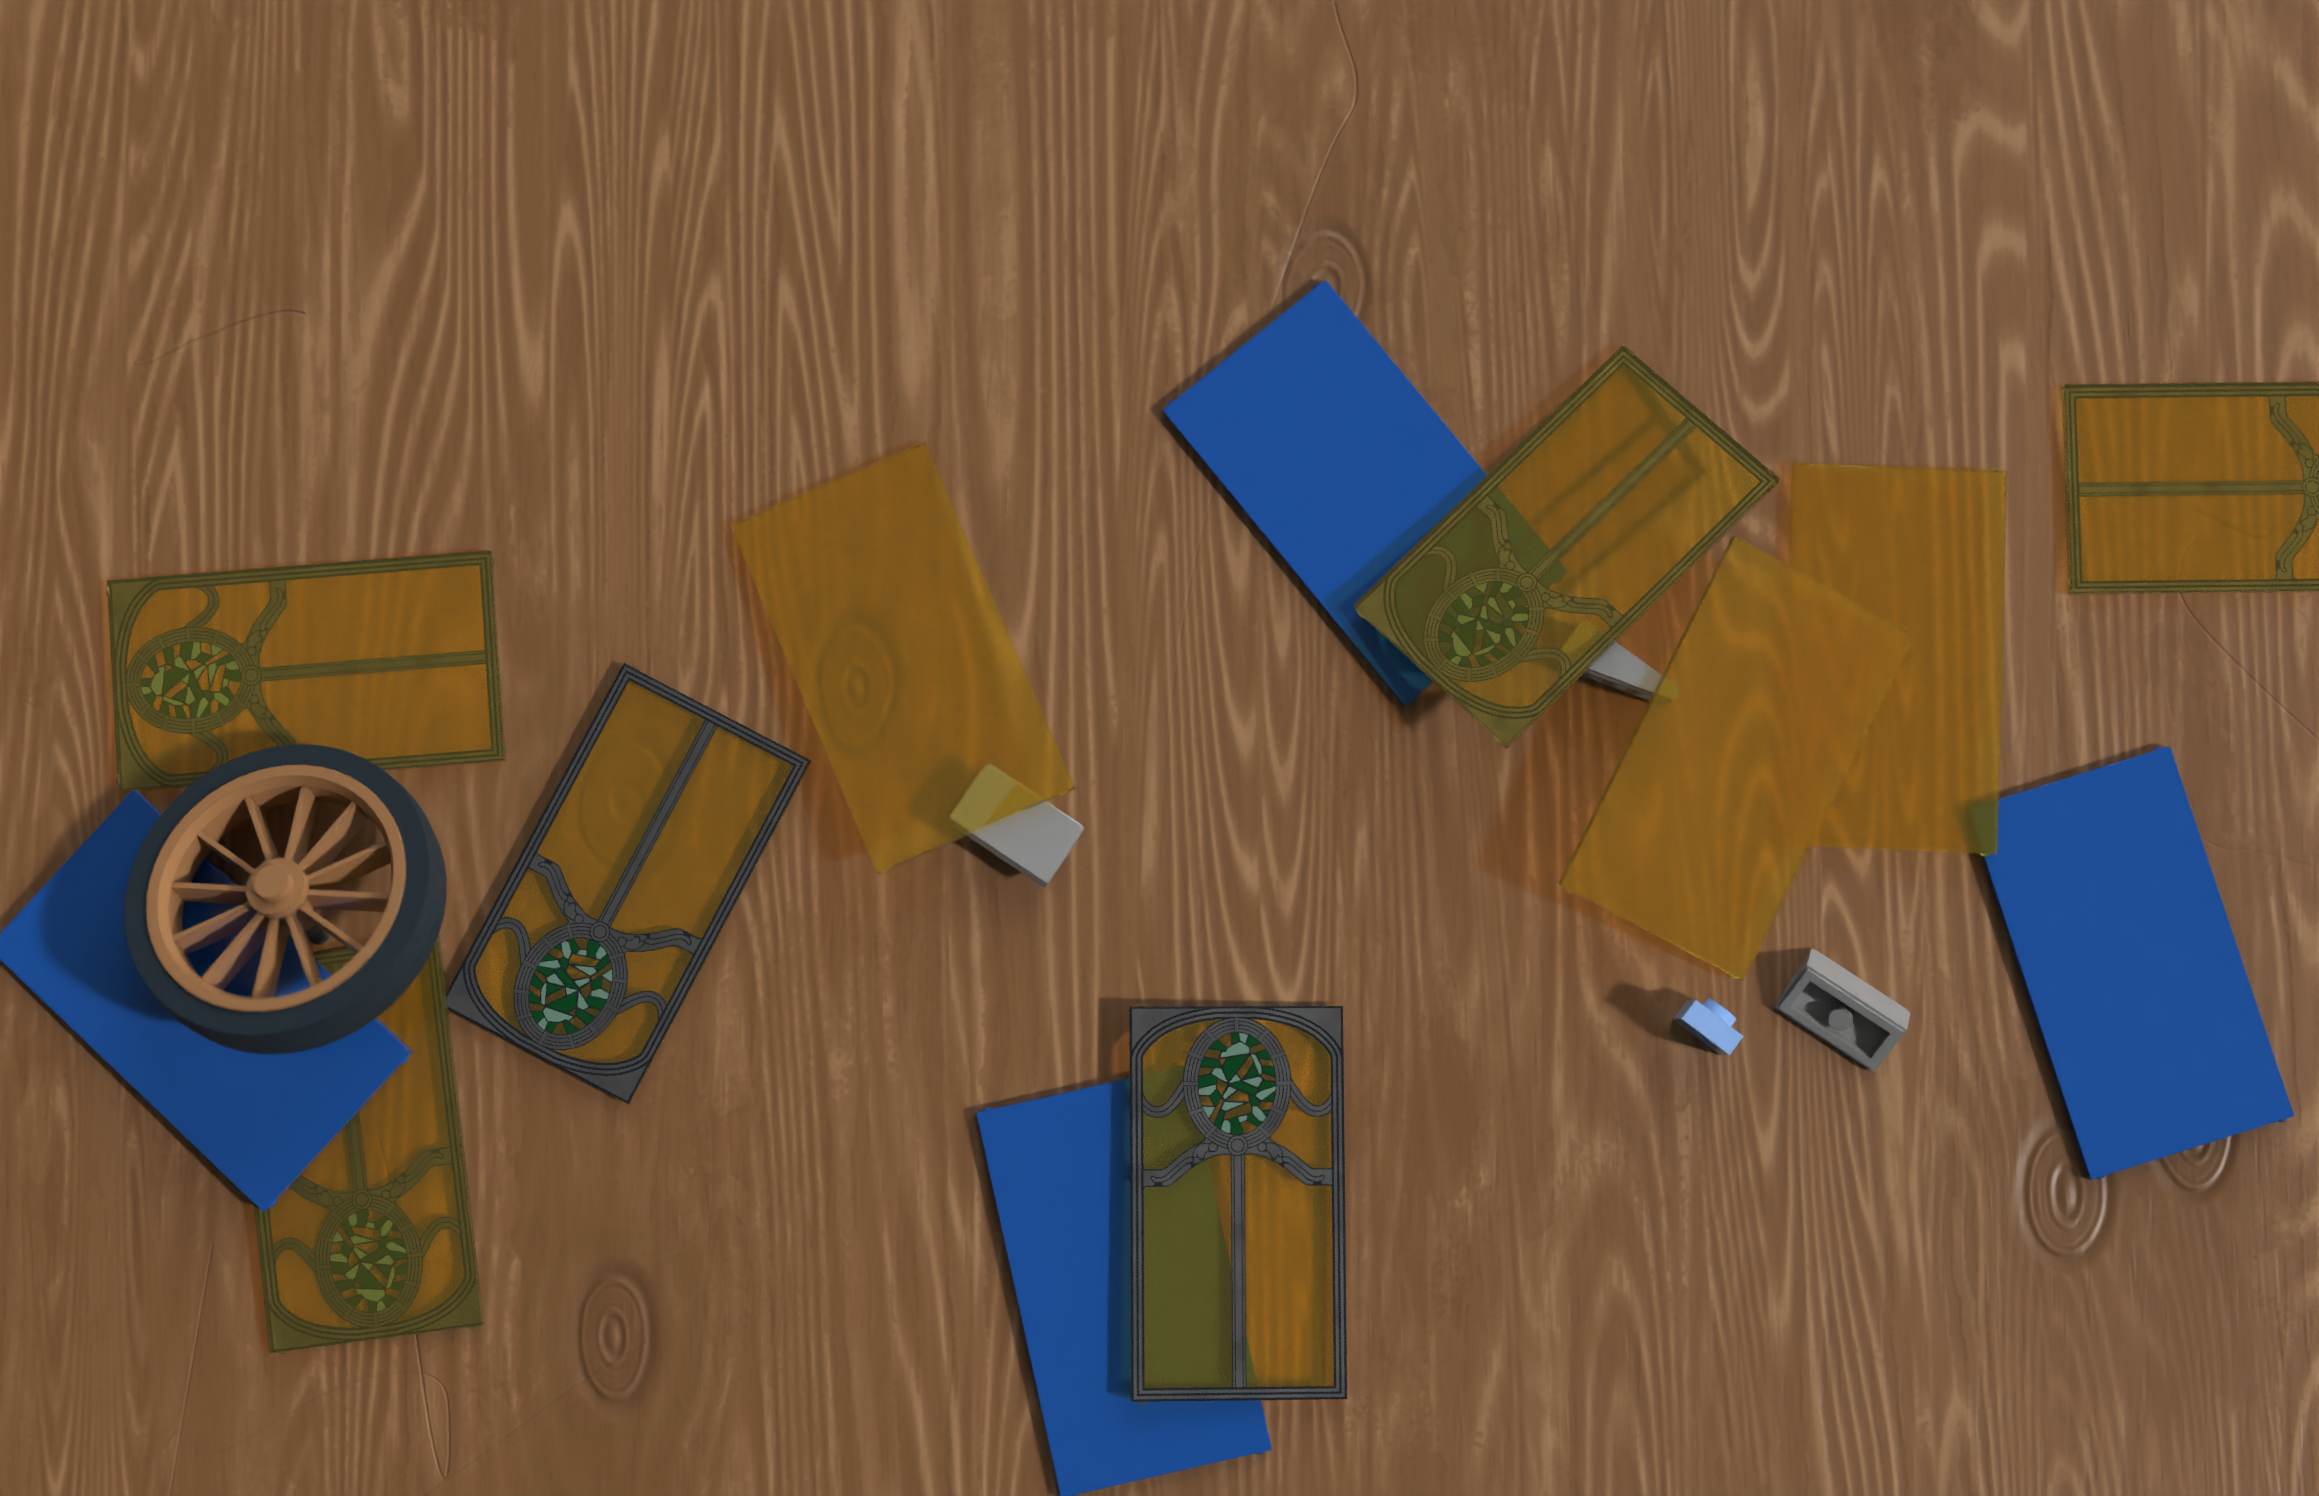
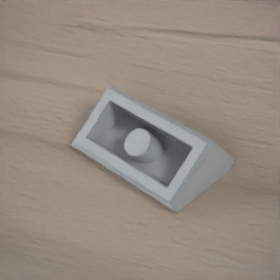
[947,764,1084,888]
[1774,949,1910,1073]

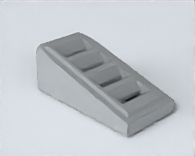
[1551,621,1679,705]

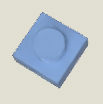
[1673,998,1744,1055]

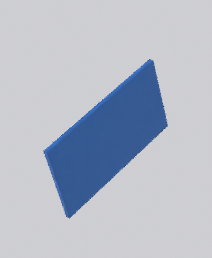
[1162,280,1568,706]
[1966,746,2294,1180]
[0,790,413,1212]
[976,1065,1272,1496]

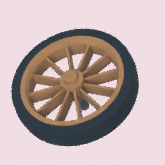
[124,744,447,1054]

